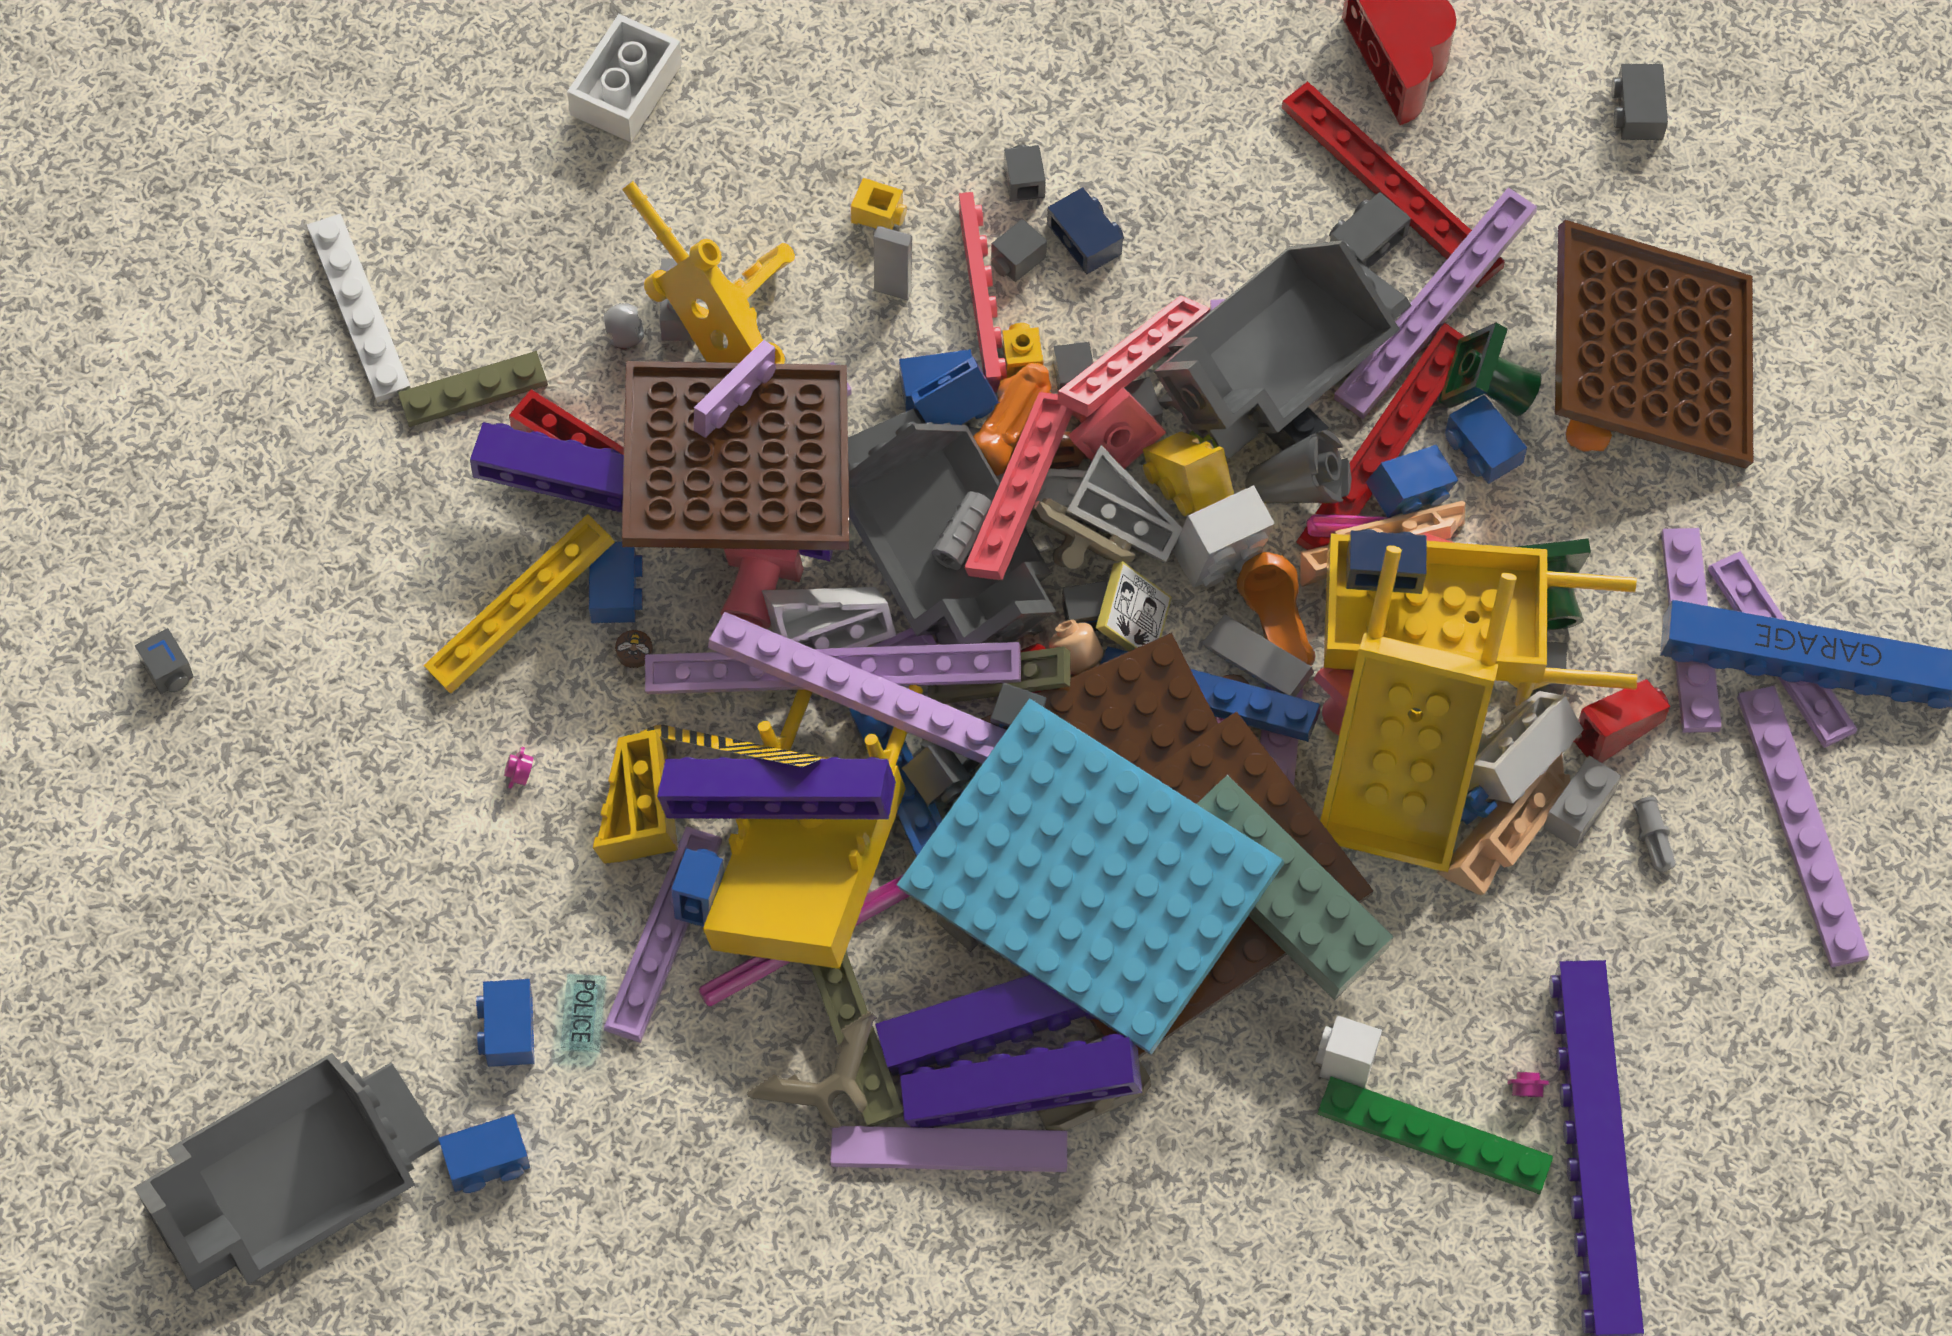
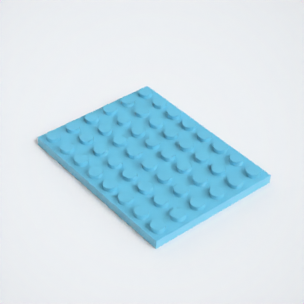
[897,698,1284,1055]

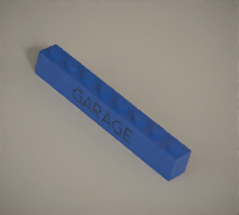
[1660,600,1952,709]

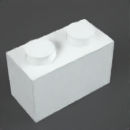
[1315,1015,1382,1088]

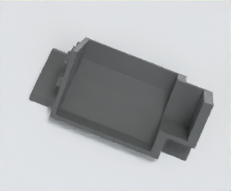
[1154,240,1412,459]
[848,409,1056,645]
[134,1053,440,1291]

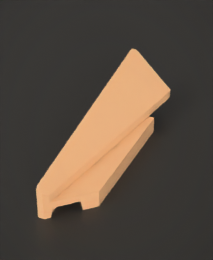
[1300,501,1466,587]
[1437,753,1570,895]

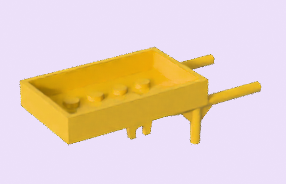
[1323,534,1637,707]
[1320,546,1516,873]
[703,685,923,969]

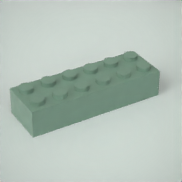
[1197,775,1394,1000]

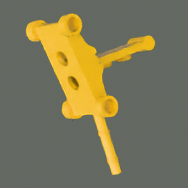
[622,181,795,364]

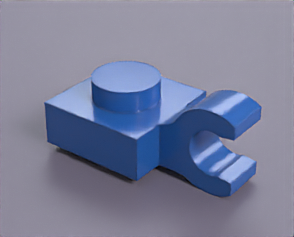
[1460,785,1497,825]

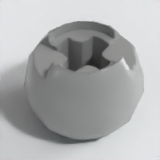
[604,303,644,349]

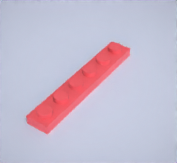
[959,192,1007,393]
[1057,295,1210,417]
[964,392,1073,580]

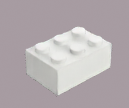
[567,14,682,142]
[1173,485,1275,588]

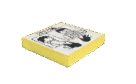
[1096,561,1171,651]

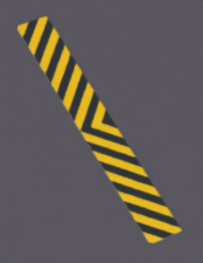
[638,725,823,767]

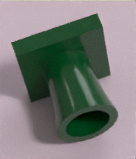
[1439,322,1542,417]
[1516,538,1591,631]

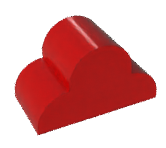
[1342,0,1457,125]

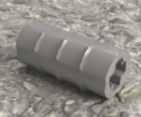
[931,491,992,570]

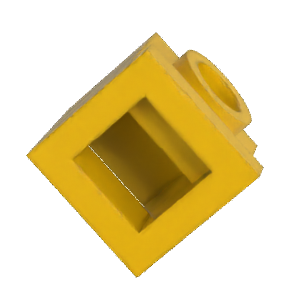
[851,178,907,230]
[1002,323,1044,378]

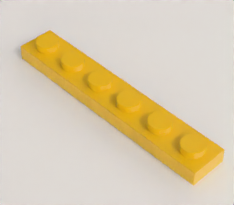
[423,514,615,694]

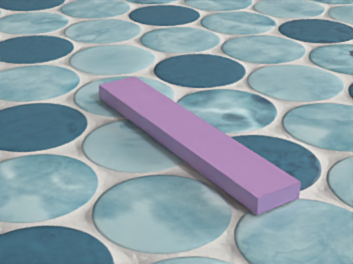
[1708,551,1857,748]
[604,826,722,1043]
[831,1126,1067,1172]

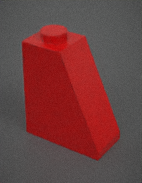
[1573,679,1670,763]

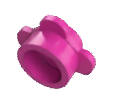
[504,747,534,789]
[1507,1072,1549,1097]

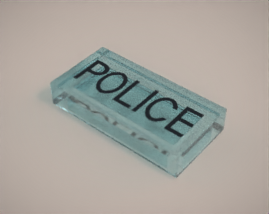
[561,974,607,1052]

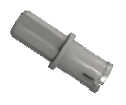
[1633,797,1676,872]

